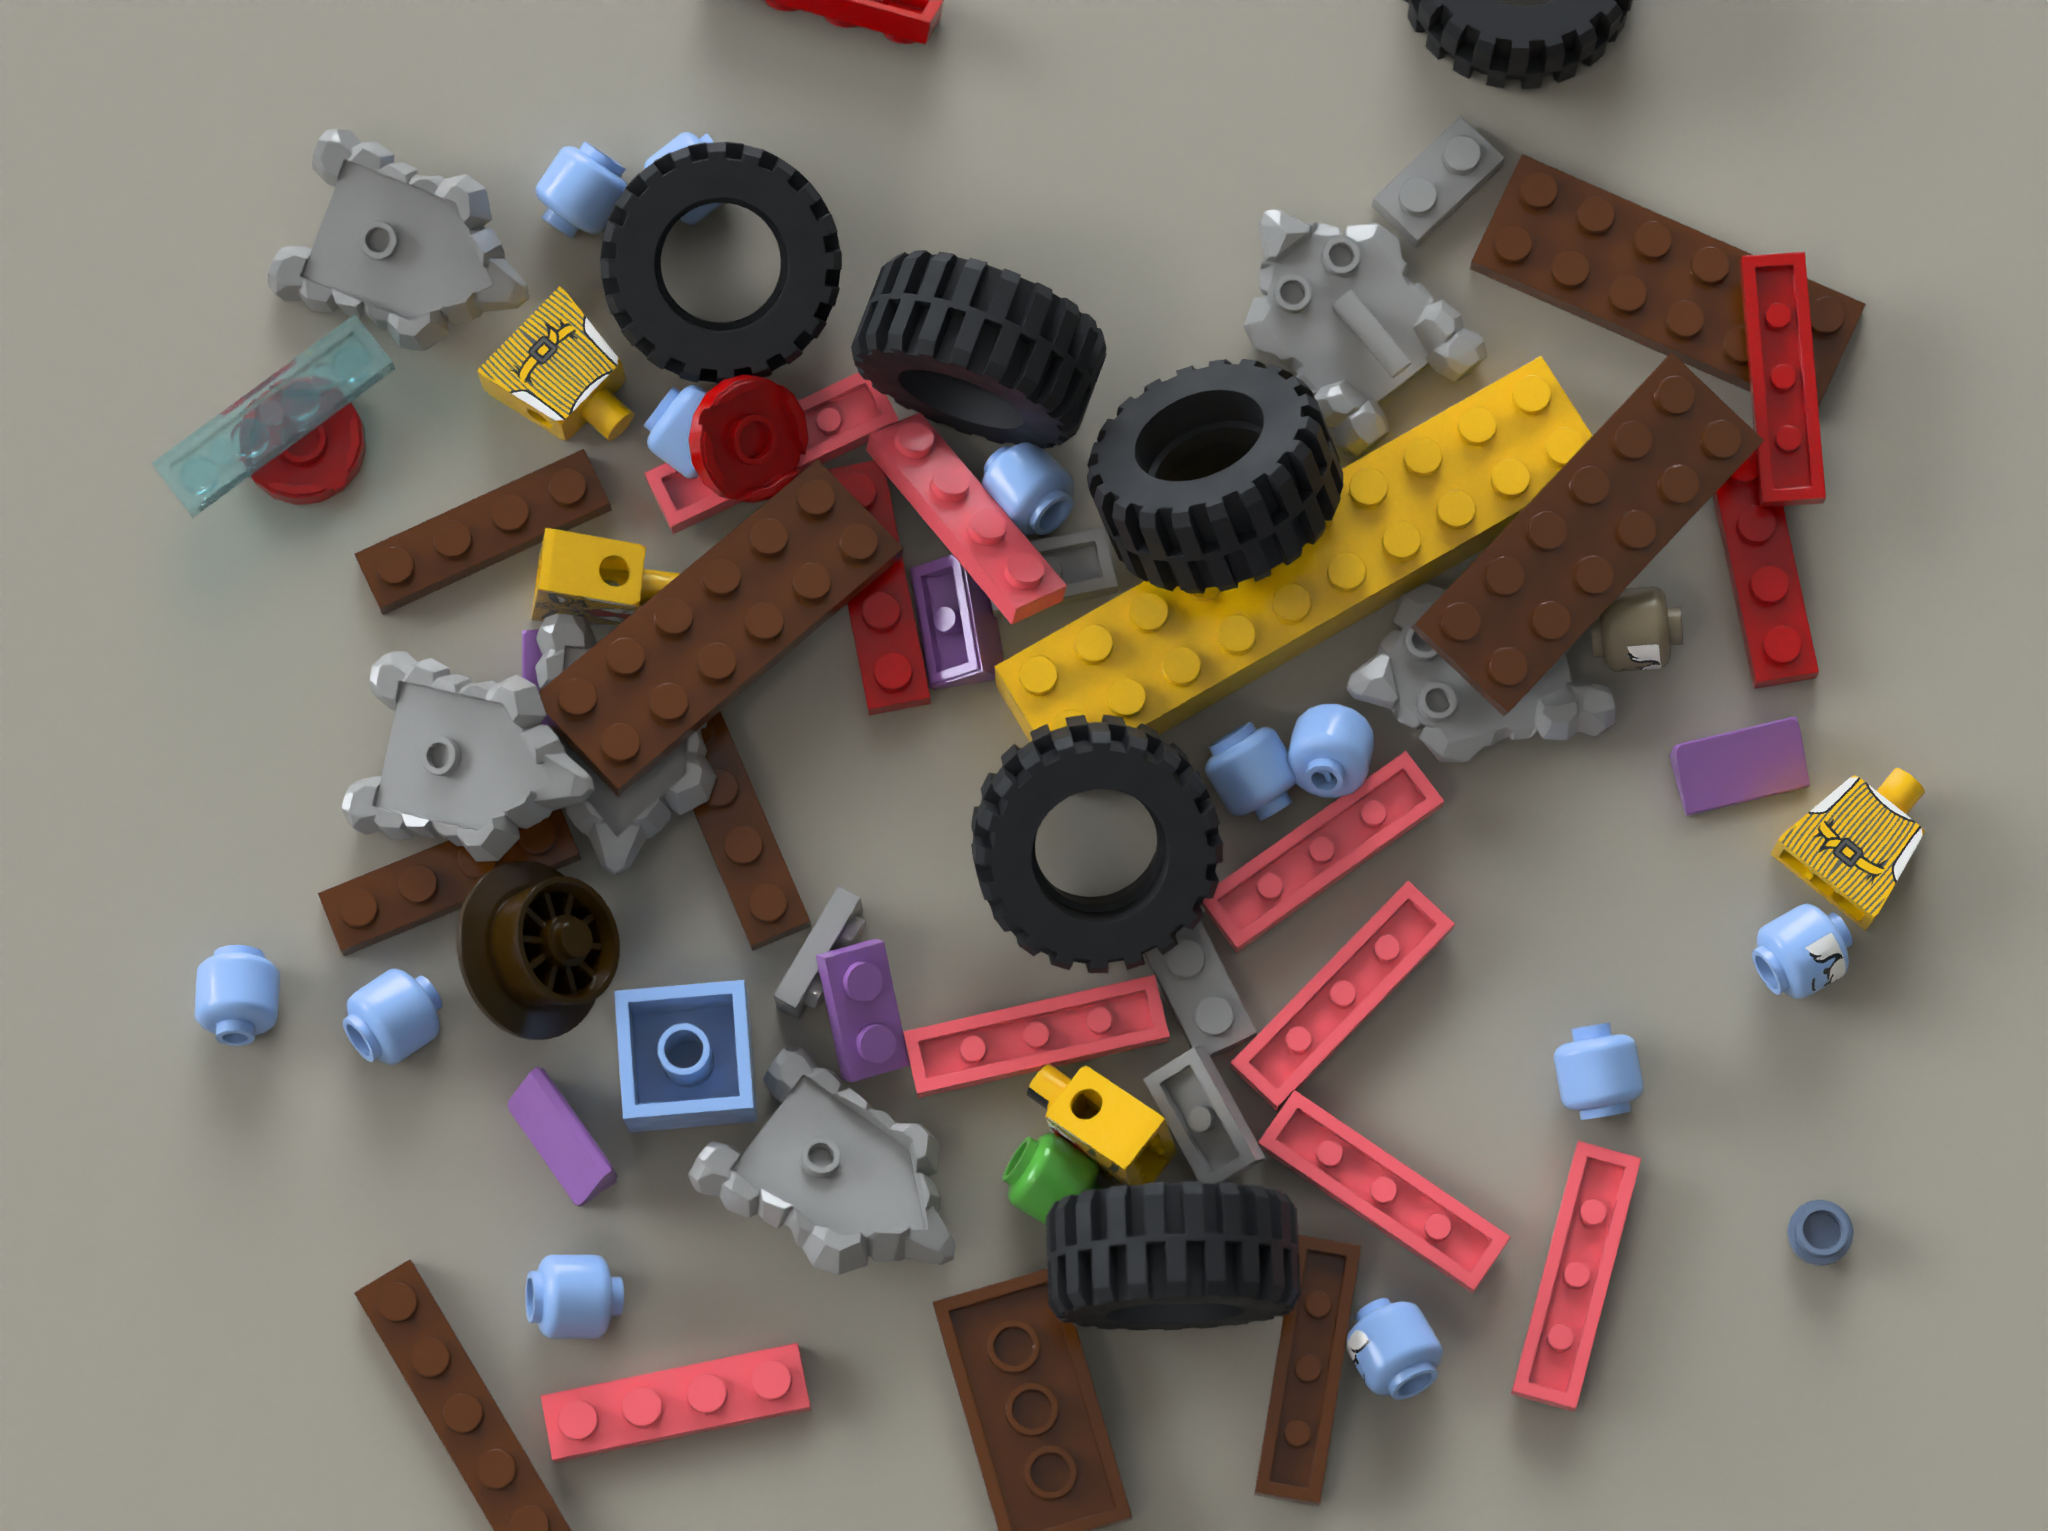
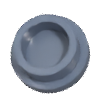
[1787,1200,1853,1266]

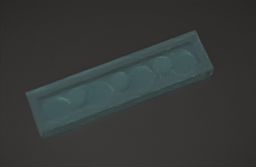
[151,314,395,518]

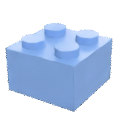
[614,980,758,1133]

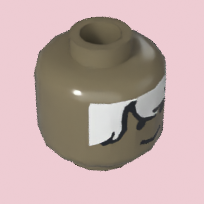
[1591,586,1683,672]

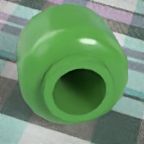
[1002,1132,1103,1225]

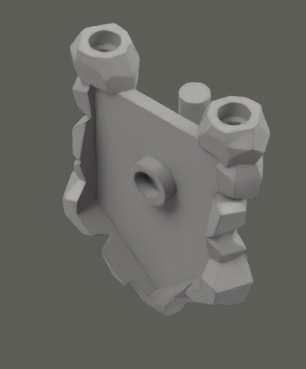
[268,129,529,351]
[1243,210,1487,457]
[1346,583,1615,762]
[535,614,717,875]
[341,651,595,862]
[688,1047,955,1275]

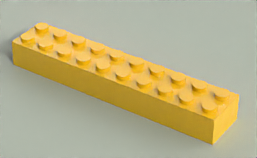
[994,356,1592,742]

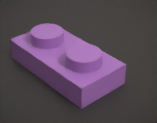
[816,939,910,1083]

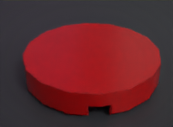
[688,375,809,503]
[239,379,366,505]

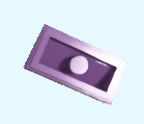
[910,554,1004,690]
[1669,717,1810,816]
[508,1067,618,1206]

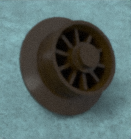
[456,860,620,1040]

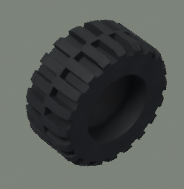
[1404,0,1633,90]
[600,141,842,384]
[851,250,1107,449]
[1087,359,1343,594]
[971,714,1223,973]
[1046,1181,1301,1331]

